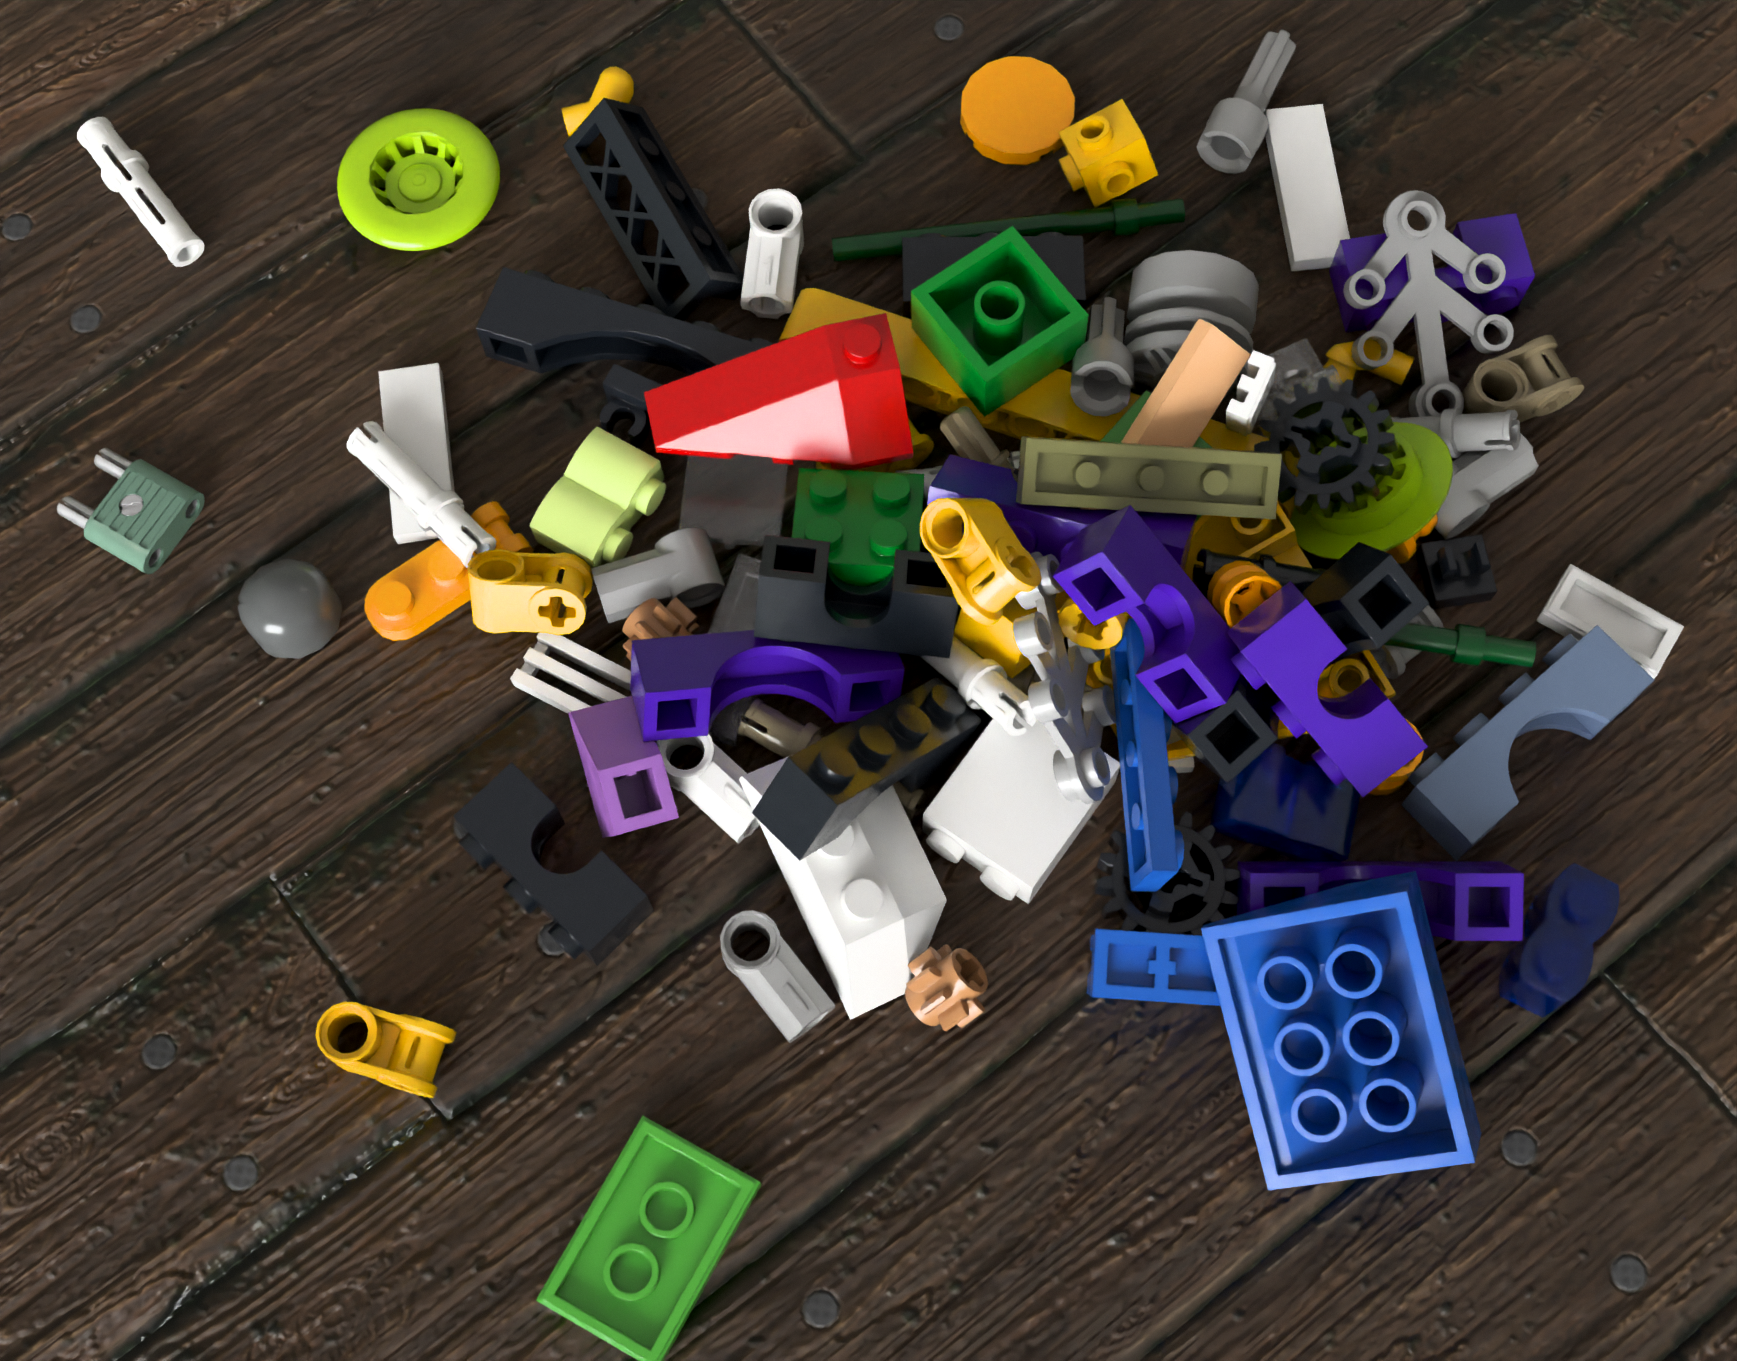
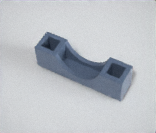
[1401,625,1654,861]

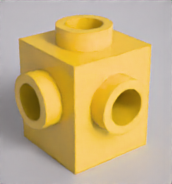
[1058,99,1158,208]

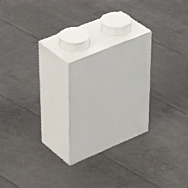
[922,714,1120,904]

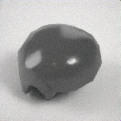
[238,557,342,659]

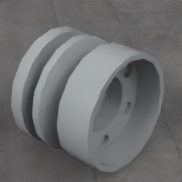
[1123,250,1259,402]

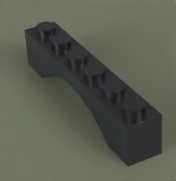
[476,267,773,375]

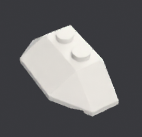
[739,756,947,1020]

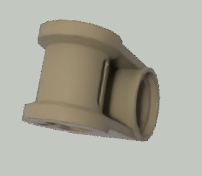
[1462,335,1584,423]

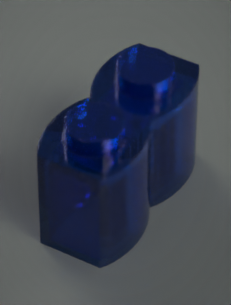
[1210,743,1360,861]
[1499,863,1620,1018]

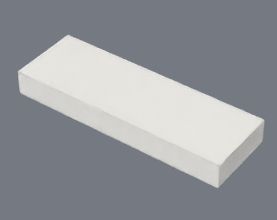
[1264,104,1350,272]
[378,363,455,544]

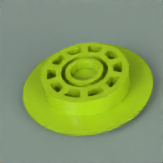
[337,108,500,251]
[1289,422,1453,560]

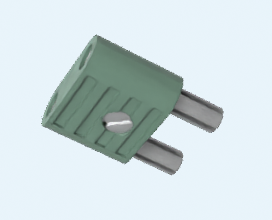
[57,448,205,574]

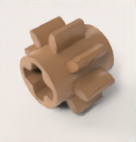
[622,597,700,661]
[905,944,988,1031]

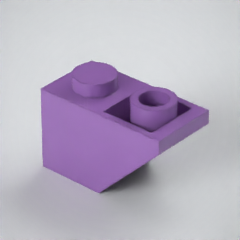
[568,696,679,838]

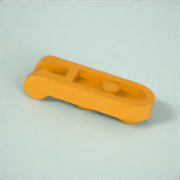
[364,501,534,641]

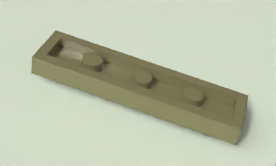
[1016,436,1282,519]

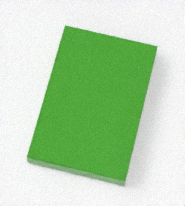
[536,1116,762,1361]

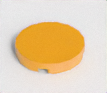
[960,56,1075,165]

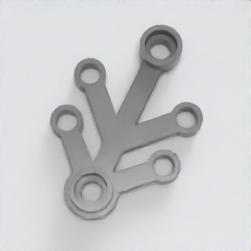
[1343,190,1514,417]
[1013,552,1116,804]

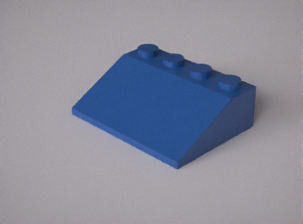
[1201,871,1481,1190]

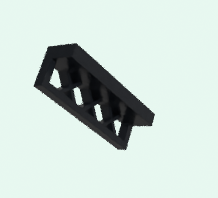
[563,98,744,321]

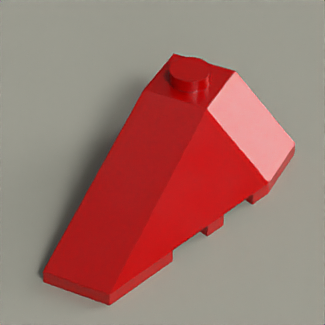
[644,313,914,470]

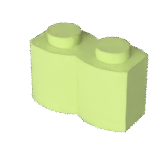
[529,426,666,568]

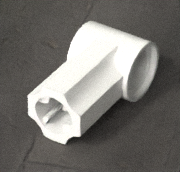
[740,188,804,319]
[656,734,760,844]

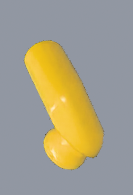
[561,66,634,137]
[1322,339,1414,386]

